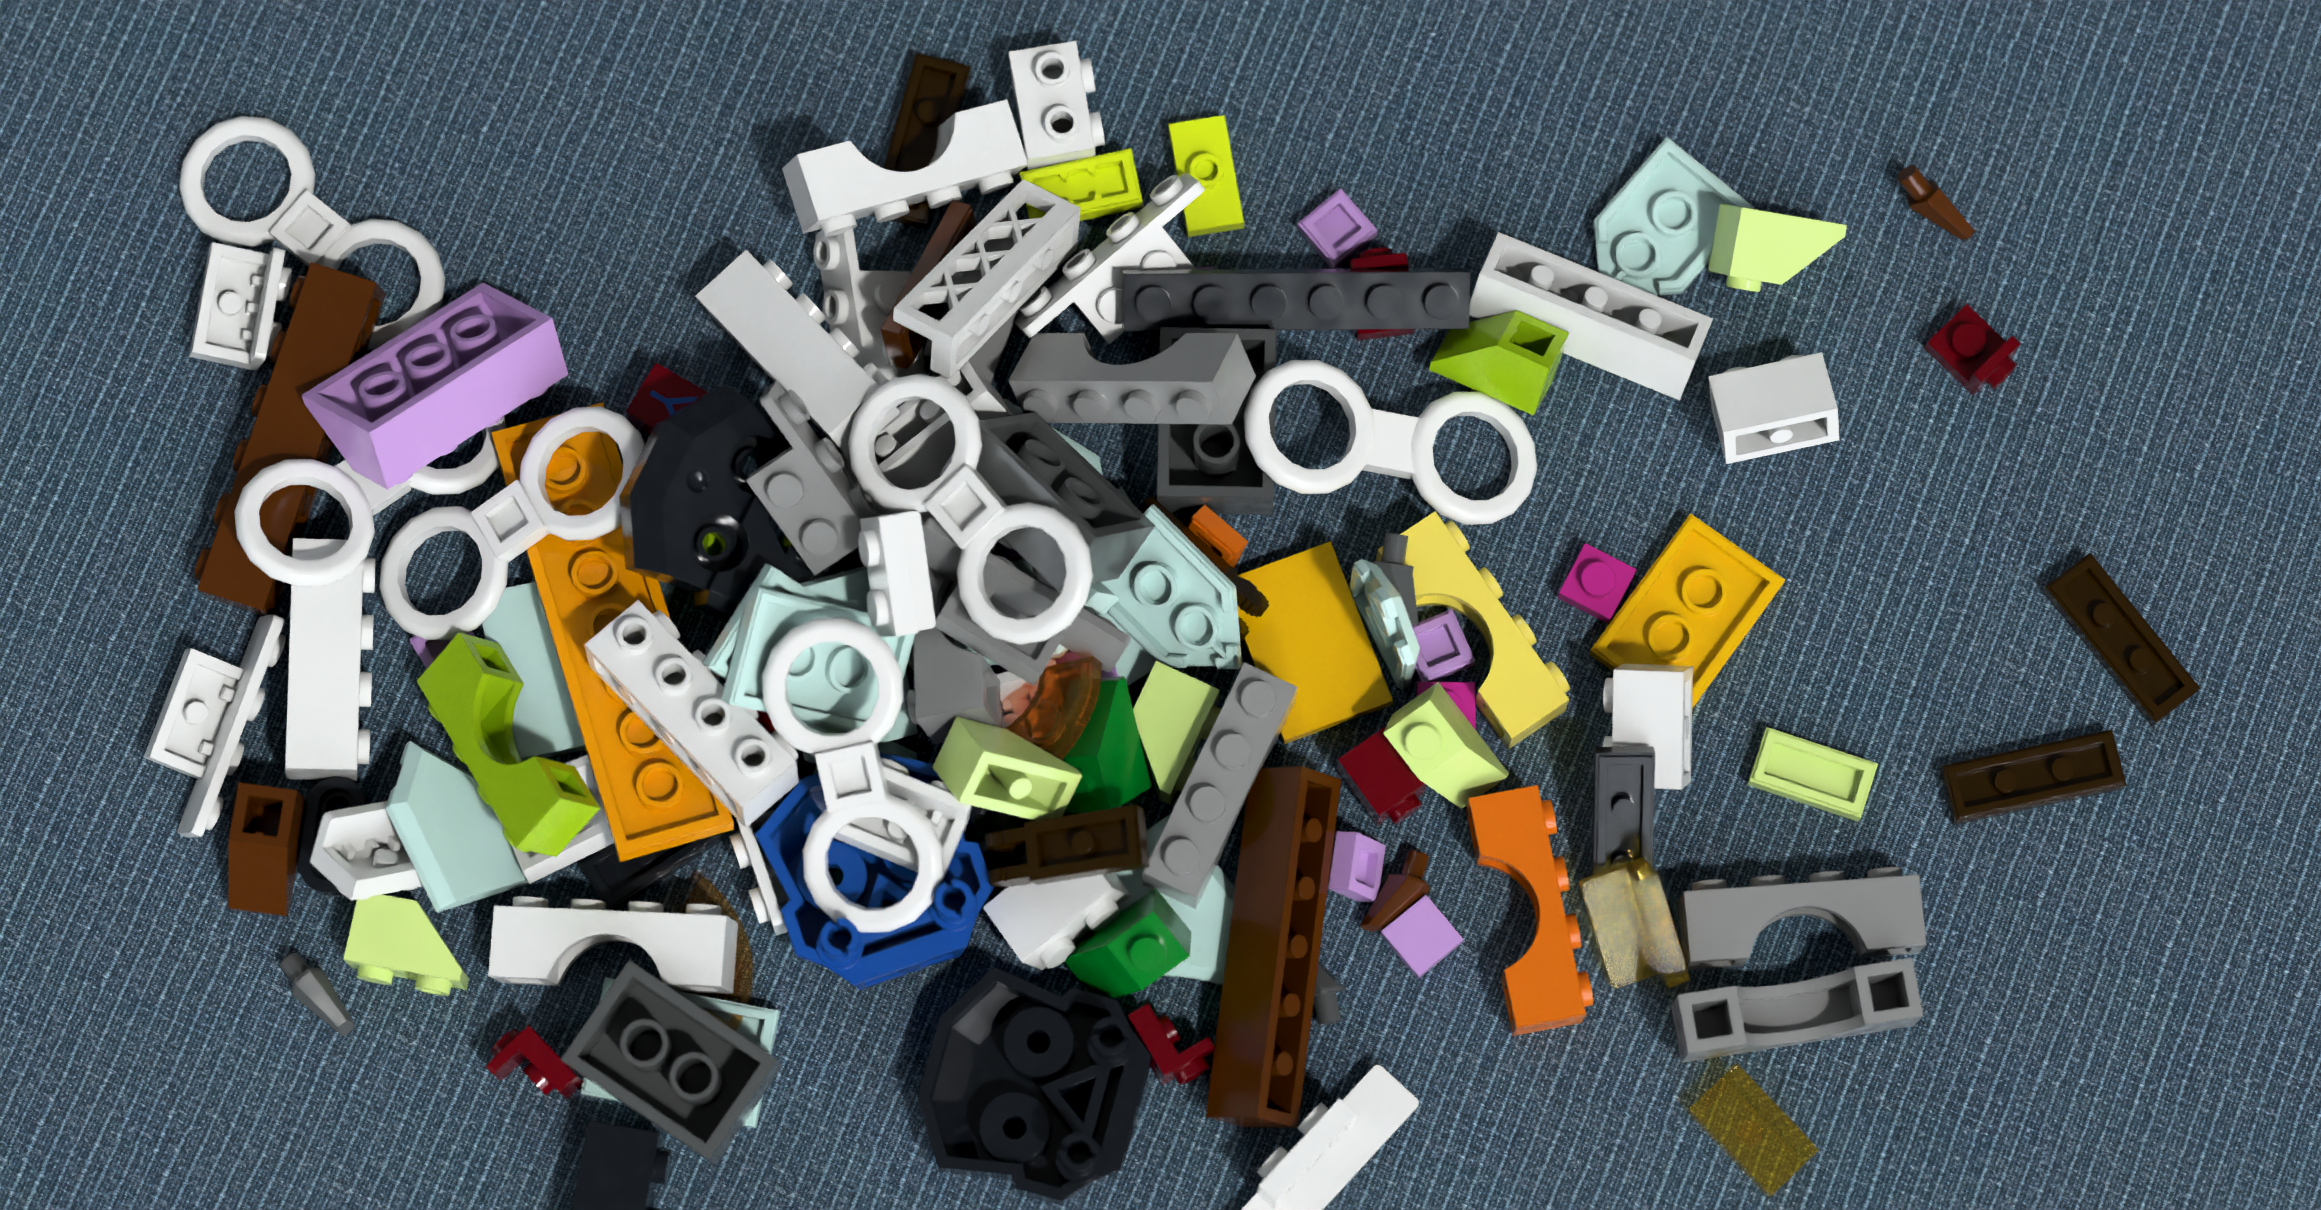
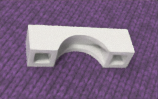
[782,99,1028,237]
[488,896,738,994]

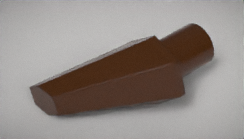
[1897,165,1975,240]
[1360,850,1431,932]

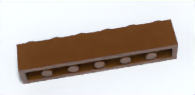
[194,262,386,616]
[1206,766,1341,1128]

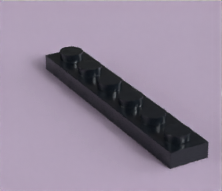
[1122,268,1470,331]

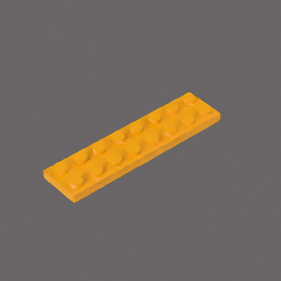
[491,402,734,862]

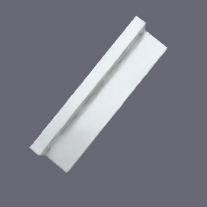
[893,179,1081,379]

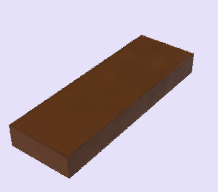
[881,200,976,370]

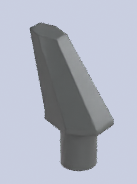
[1372,533,1419,625]
[280,952,355,1036]
[1314,962,1346,1026]

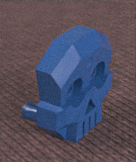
[755,752,993,991]

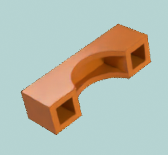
[1465,785,1593,1036]

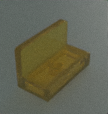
[1579,857,1691,988]
[1686,1063,1819,1198]

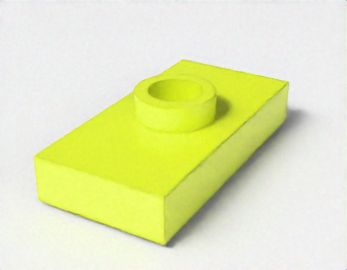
[1168,115,1244,237]
[1020,148,1144,221]

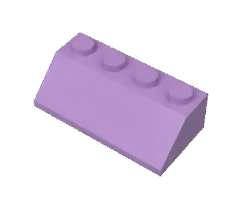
[302,283,569,490]

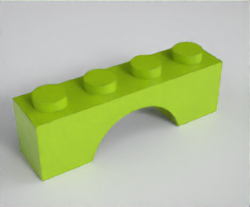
[417,632,600,857]

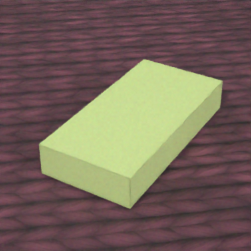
[1747,727,1878,822]

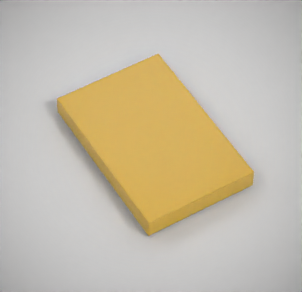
[1589,513,1785,709]
[1237,541,1393,744]

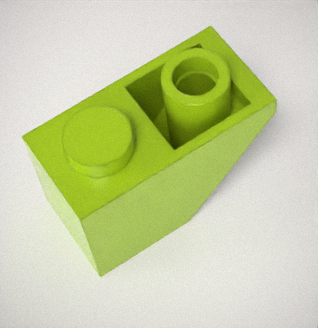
[1429,310,1569,416]

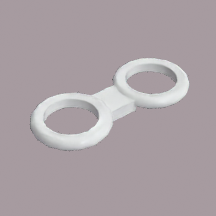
[179,116,445,350]
[1243,360,1537,525]
[848,374,1093,645]
[379,406,645,640]
[234,416,506,587]
[762,617,944,932]

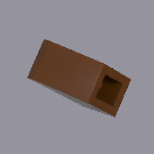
[228,782,307,917]

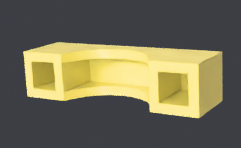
[1376,511,1570,750]

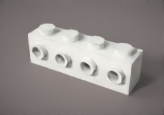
[1469,232,1713,400]
[695,250,900,459]
[285,538,375,781]
[584,600,799,828]

